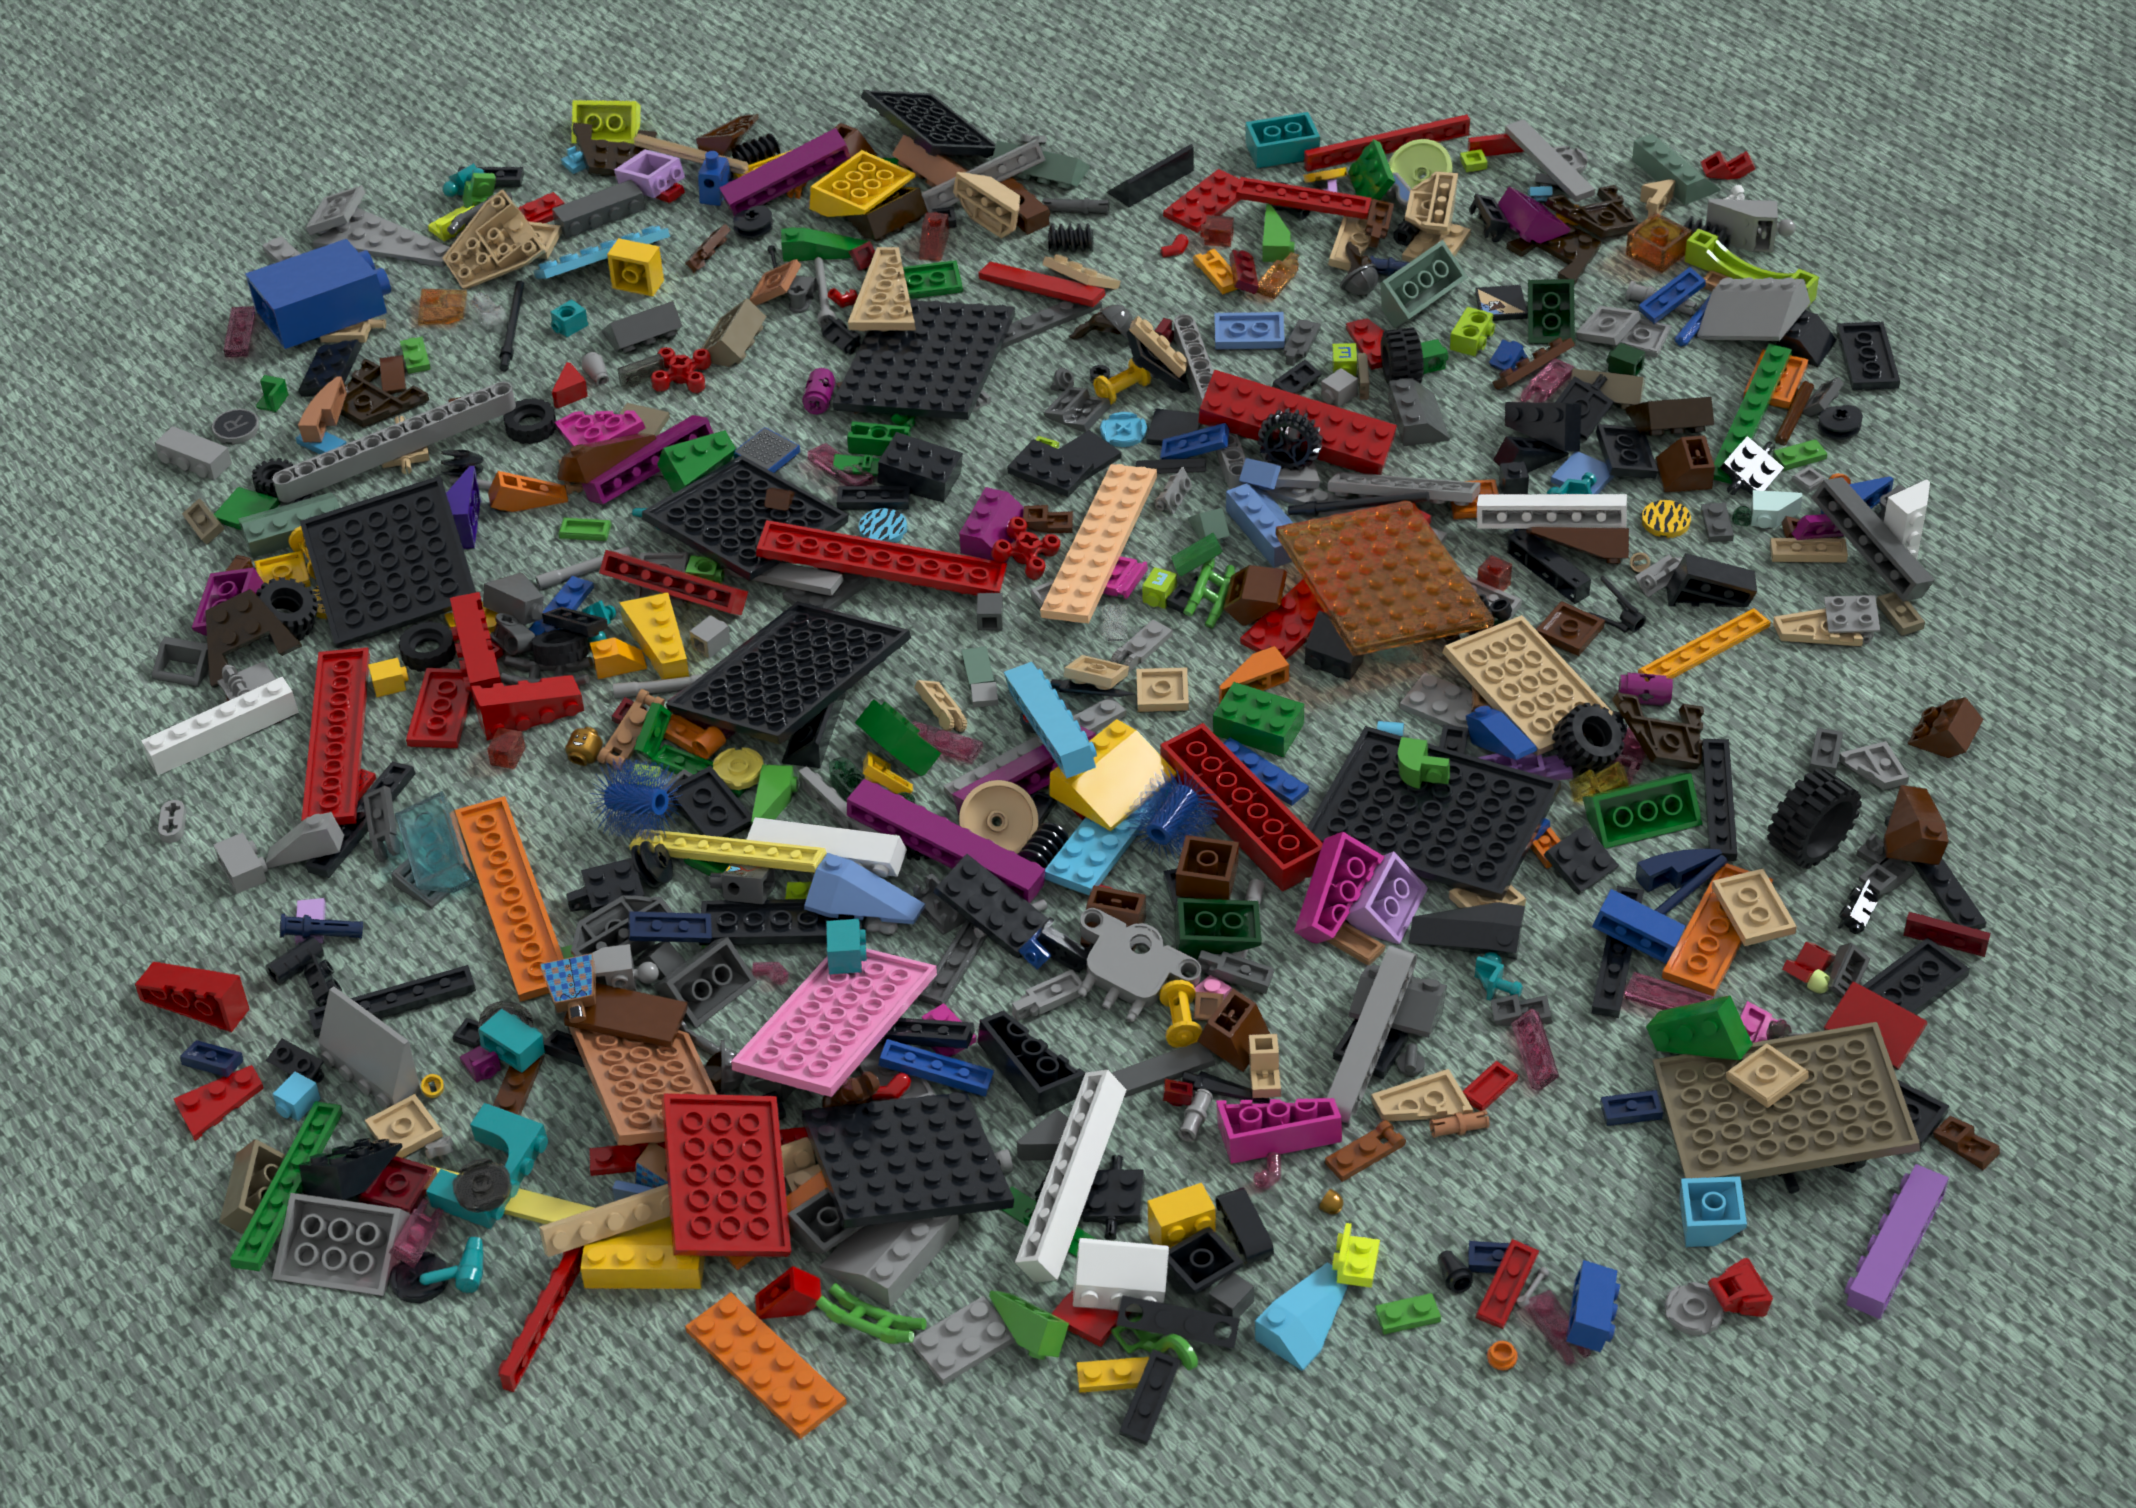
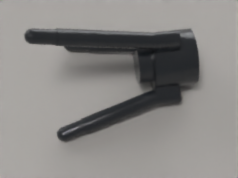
[1589,576,1646,633]

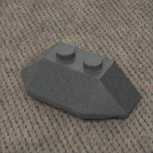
[571,896,674,957]

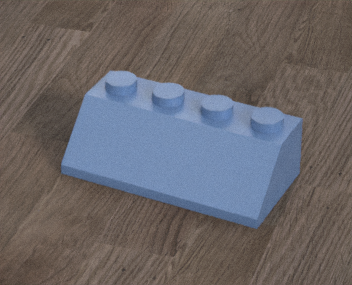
[1226,483,1317,568]

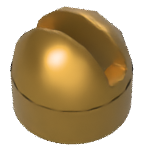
[1319,1189,1344,1215]

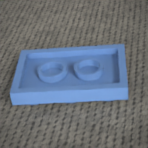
[1215,312,1285,349]

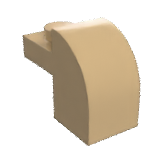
[1249,1034,1281,1098]

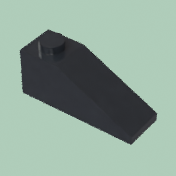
[1493,436,1569,473]

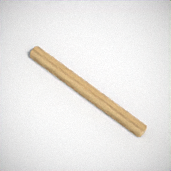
[634,134,749,175]

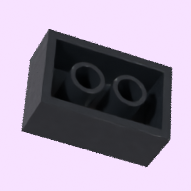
[877,432,963,502]

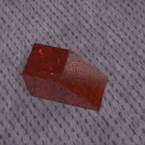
[919,212,949,261]

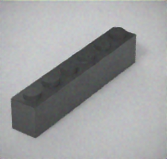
[1811,477,1935,602]

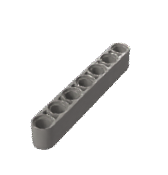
[1327,946,1417,1124]

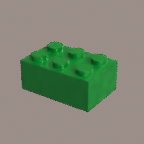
[1213,682,1305,757]

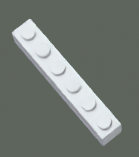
[1477,494,1627,529]
[141,677,299,775]
[747,817,907,877]

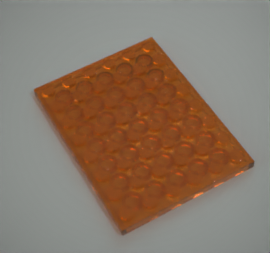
[1275,501,1494,656]

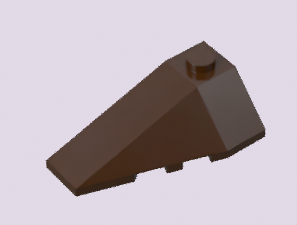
[696,114,759,157]
[557,433,656,484]
[1526,527,1629,564]
[1883,785,1949,865]

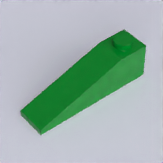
[781,227,872,262]

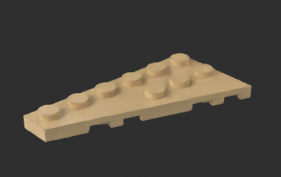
[848,247,916,331]

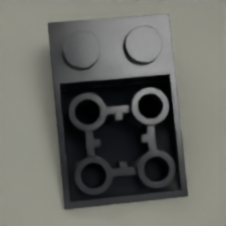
[299,1138,402,1200]

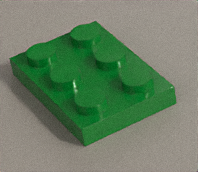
[1348,139,1395,211]

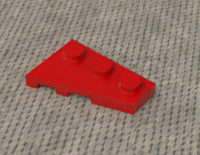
[1346,318,1384,370]
[173,1065,264,1141]

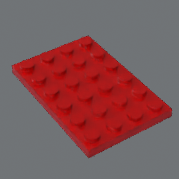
[661,1093,791,1257]

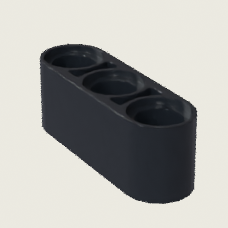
[1215,1187,1274,1265]

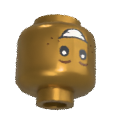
[565,727,603,766]

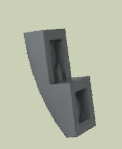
[1859,858,1914,895]
[1491,994,1553,1026]

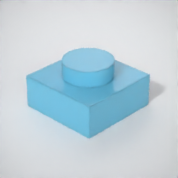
[1528,186,1552,202]

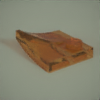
[418,289,467,325]

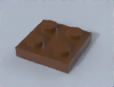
[1536,601,1605,656]

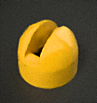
[421,1074,444,1098]

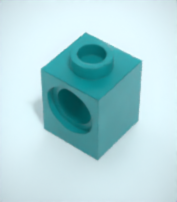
[550,299,588,338]

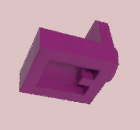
[460,1046,501,1083]

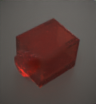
[1200,215,1234,247]
[1477,555,1512,591]
[487,727,526,769]

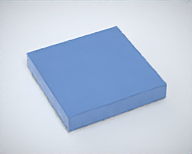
[1551,451,1614,494]

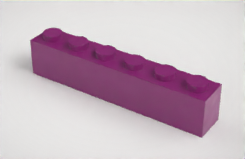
[719,128,851,216]
[581,415,713,504]
[952,726,1096,815]

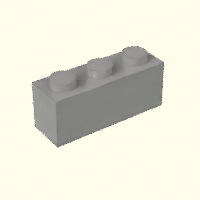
[154,426,232,480]

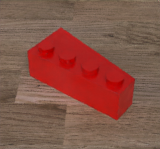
[450,592,501,701]
[471,675,584,741]
[135,961,250,1033]

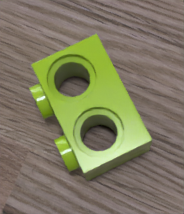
[1450,307,1495,357]

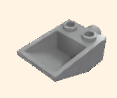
[1706,199,1796,252]
[554,944,659,1014]

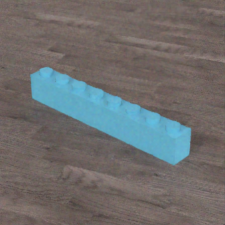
[1004,662,1097,778]

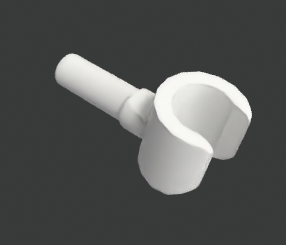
[1724,185,1745,200]

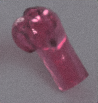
[753,962,789,985]
[1253,1152,1281,1189]

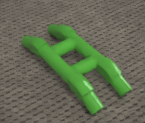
[1183,558,1235,629]
[815,1283,927,1344]

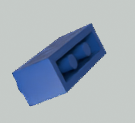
[1592,889,1685,964]
[1566,1260,1620,1353]

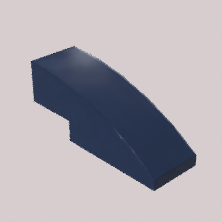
[1635,849,1722,893]

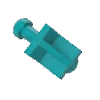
[442,163,484,197]
[1546,472,1597,494]
[582,600,616,644]
[1474,952,1523,1001]

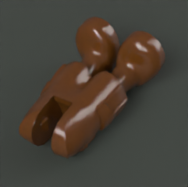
[822,1071,880,1108]

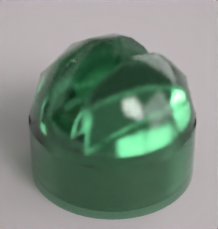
[1732,506,1752,527]

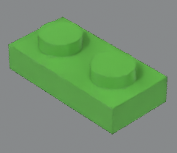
[400,337,431,374]
[1772,439,1827,471]
[1375,1293,1441,1335]

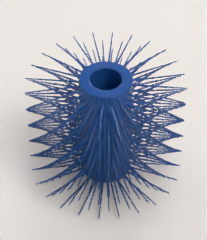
[589,758,682,841]
[1125,767,1220,863]

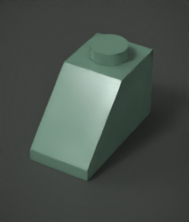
[1187,508,1230,544]

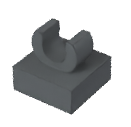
[1856,833,1889,865]

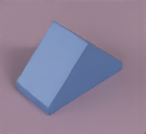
[1239,458,1281,490]

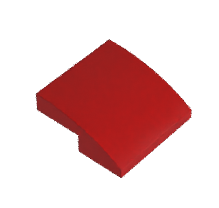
[1051,1290,1131,1347]

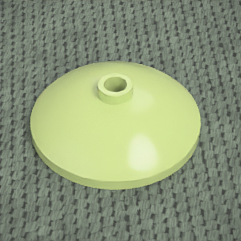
[1389,139,1452,189]

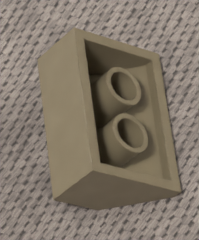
[701,298,767,367]
[1571,368,1645,410]
[219,1139,286,1234]

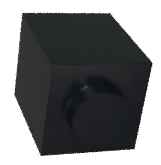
[1499,461,1529,494]

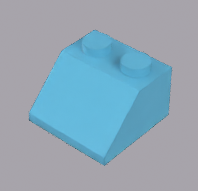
[1679,1177,1747,1247]

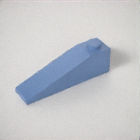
[804,853,925,924]

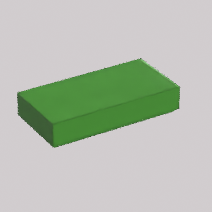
[559,518,611,541]

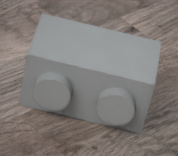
[213,832,268,894]

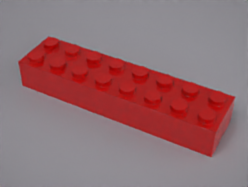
[1198,369,1397,475]
[1160,723,1323,892]

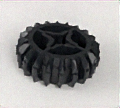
[1257,408,1323,471]

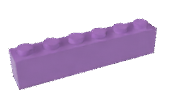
[1844,1164,1949,1319]

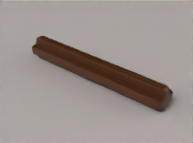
[1775,381,1814,446]

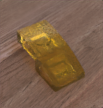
[1569,761,1629,802]

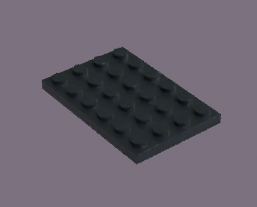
[861,90,996,158]

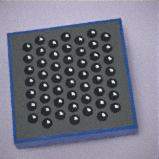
[733,427,800,473]

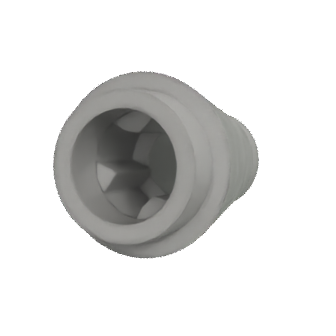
[582,352,609,385]

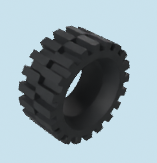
[1767,768,1862,869]

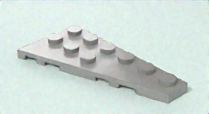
[313,208,450,267]

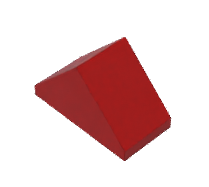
[552,362,588,408]

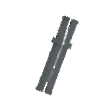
[1042,197,1110,215]

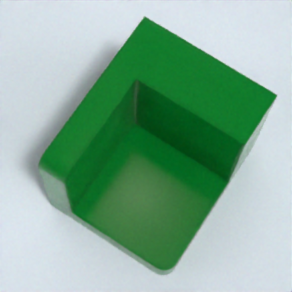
[256,375,289,412]

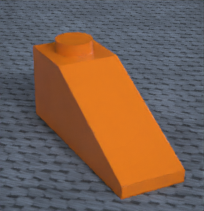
[488,471,568,512]
[1219,646,1289,703]

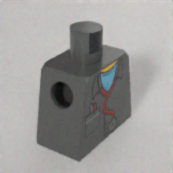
[710,863,776,904]

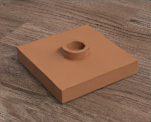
[750,259,801,306]

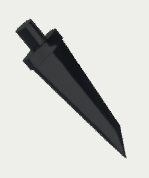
[1050,679,1135,697]
[1182,1071,1270,1104]

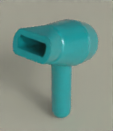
[419,1237,484,1293]

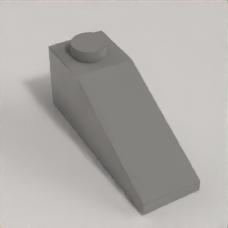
[265,812,344,868]

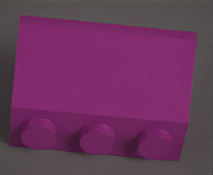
[1498,186,1571,243]
[959,487,1024,563]
[192,567,264,636]

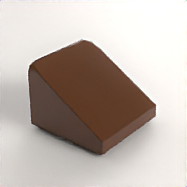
[765,488,794,511]

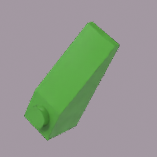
[1262,204,1295,263]
[751,765,799,824]
[989,1290,1069,1360]

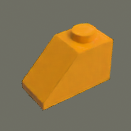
[590,637,647,679]

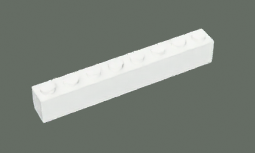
[1015,1070,1126,1282]

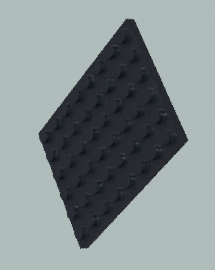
[832,299,1016,420]
[666,601,911,745]
[1307,726,1561,901]

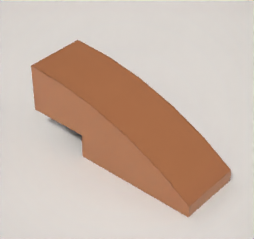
[298,377,347,442]

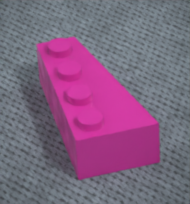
[1294,832,1385,944]
[1216,1098,1342,1164]

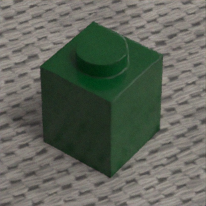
[1606,343,1645,376]

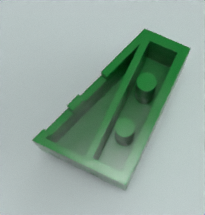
[657,430,736,493]
[855,699,942,776]

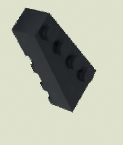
[977,1010,1085,1116]

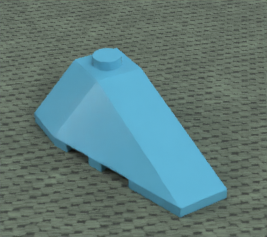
[1255,1262,1348,1371]

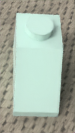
[1751,490,1802,528]

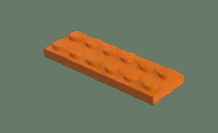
[1662,863,1773,997]
[685,1292,846,1439]

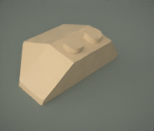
[1405,171,1458,235]
[953,172,1020,238]

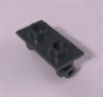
[821,315,861,355]
[1837,880,1879,934]
[304,954,342,1007]
[265,1038,324,1083]

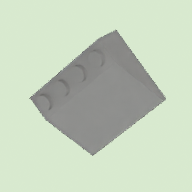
[1697,278,1810,341]
[318,986,422,1109]
[272,1193,411,1296]
[820,1215,959,1308]

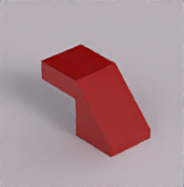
[1700,151,1756,180]
[1782,942,1835,983]

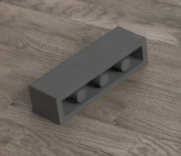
[552,180,645,238]

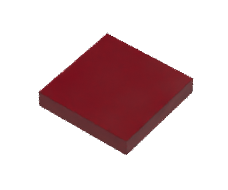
[358,1156,438,1218]

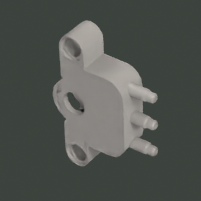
[1078,908,1201,1023]

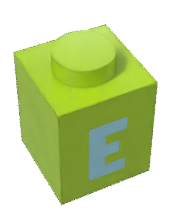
[1142,567,1177,609]

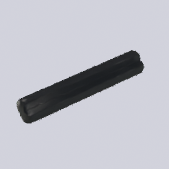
[1136,458,1206,474]

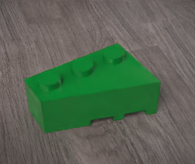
[1646,995,1753,1060]

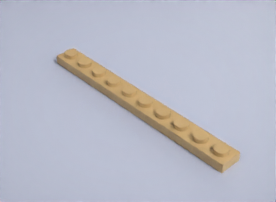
[539,1137,816,1257]

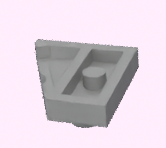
[1839,741,1909,790]

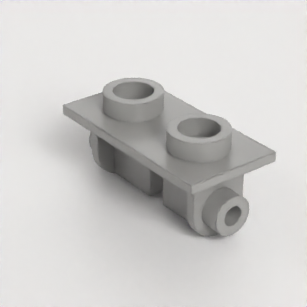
[1155,467,1192,515]
[1634,554,1682,597]

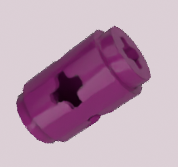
[802,368,836,415]
[1618,672,1673,706]

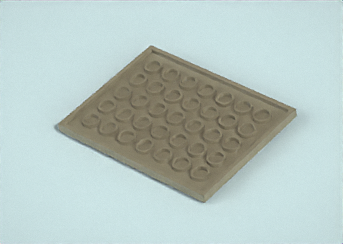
[1653,1022,1920,1181]

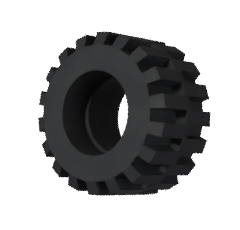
[1381,327,1424,386]
[256,577,318,643]
[1552,703,1625,775]

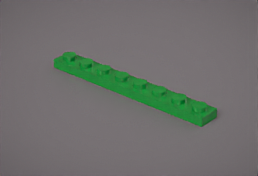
[1713,344,1792,484]
[230,1101,343,1272]

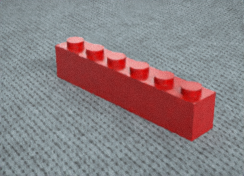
[599,550,748,615]

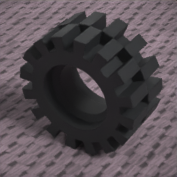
[252,458,293,498]

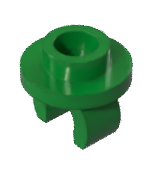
[891,413,916,429]

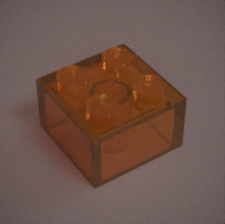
[1626,212,1692,273]

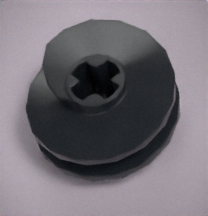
[733,206,773,239]
[1818,405,1863,440]
[441,450,484,476]
[631,841,673,888]

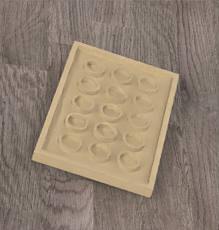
[1442,615,1613,756]

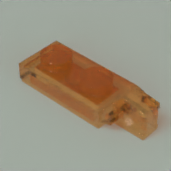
[1256,252,1299,299]

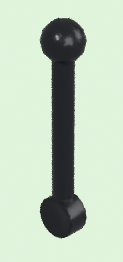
[767,245,778,269]

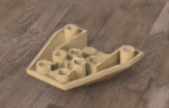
[442,189,546,289]

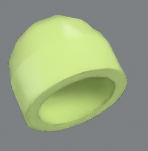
[1807,969,1830,994]

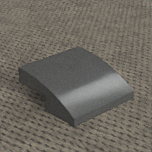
[1044,386,1111,432]

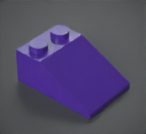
[446,466,481,549]

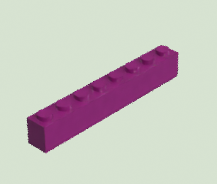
[847,779,1045,903]

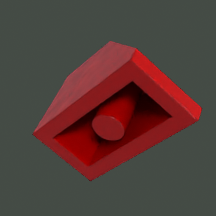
[755,1266,822,1319]

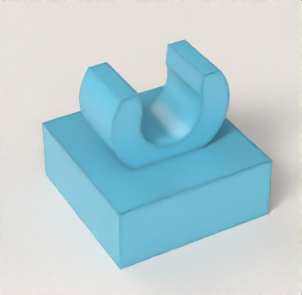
[561,146,586,174]

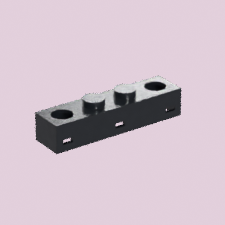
[1507,529,1591,604]
[1115,1295,1240,1349]

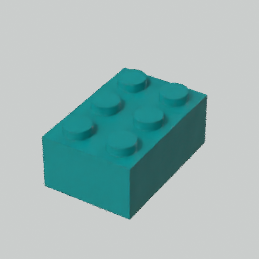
[1245,112,1320,168]

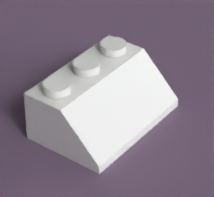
[1884,480,1930,559]
[1073,1238,1169,1313]

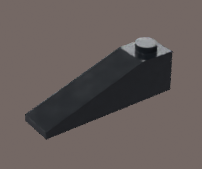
[1409,902,1525,959]

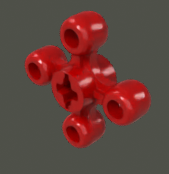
[651,347,711,393]
[991,517,1061,580]

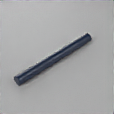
[1655,855,1728,915]

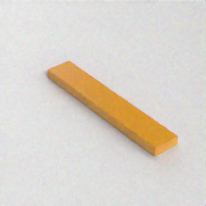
[1638,608,1771,682]

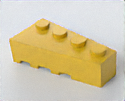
[619,593,689,680]

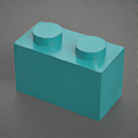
[826,919,867,975]
[478,1009,545,1073]

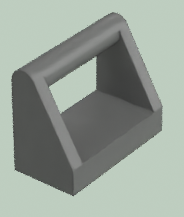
[152,636,209,687]

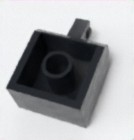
[566,858,645,913]

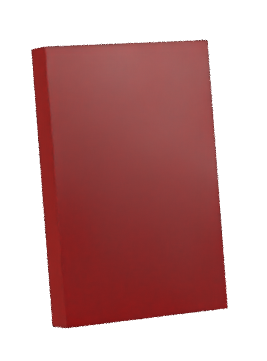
[1824,981,1928,1069]

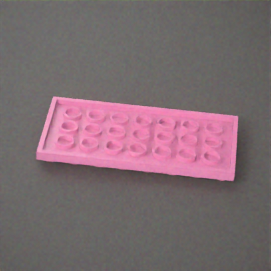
[731,948,937,1097]

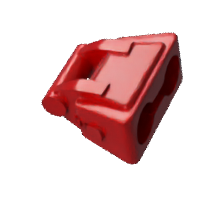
[1707,1258,1773,1317]

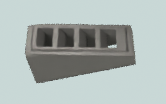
[391,859,450,909]
[1828,943,1870,999]

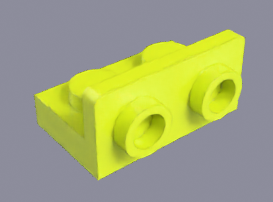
[428,205,475,242]
[1332,1223,1380,1288]

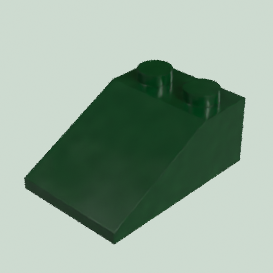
[1528,279,1575,344]
[1174,898,1262,960]

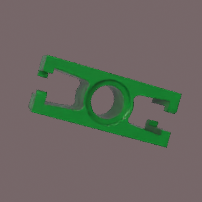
[847,421,911,456]

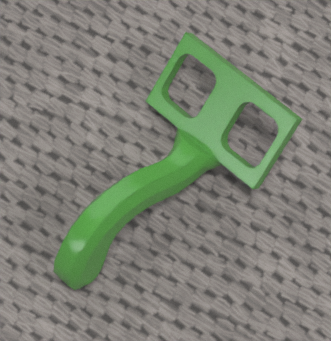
[1111,1314,1198,1371]

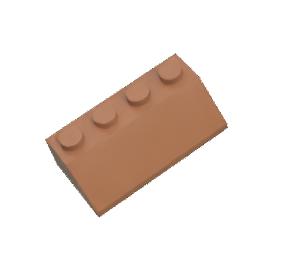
[892,135,969,187]

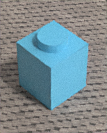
[273,1072,321,1121]

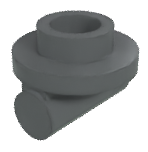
[1050,368,1074,391]
[1397,1044,1425,1076]

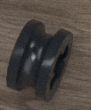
[1090,365,1110,384]

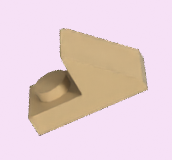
[1640,179,1675,221]

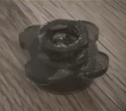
[1766,1020,1792,1040]

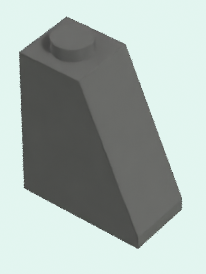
[483,573,544,625]

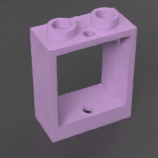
[614,150,685,198]

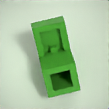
[462,173,496,208]
[1398,737,1450,789]

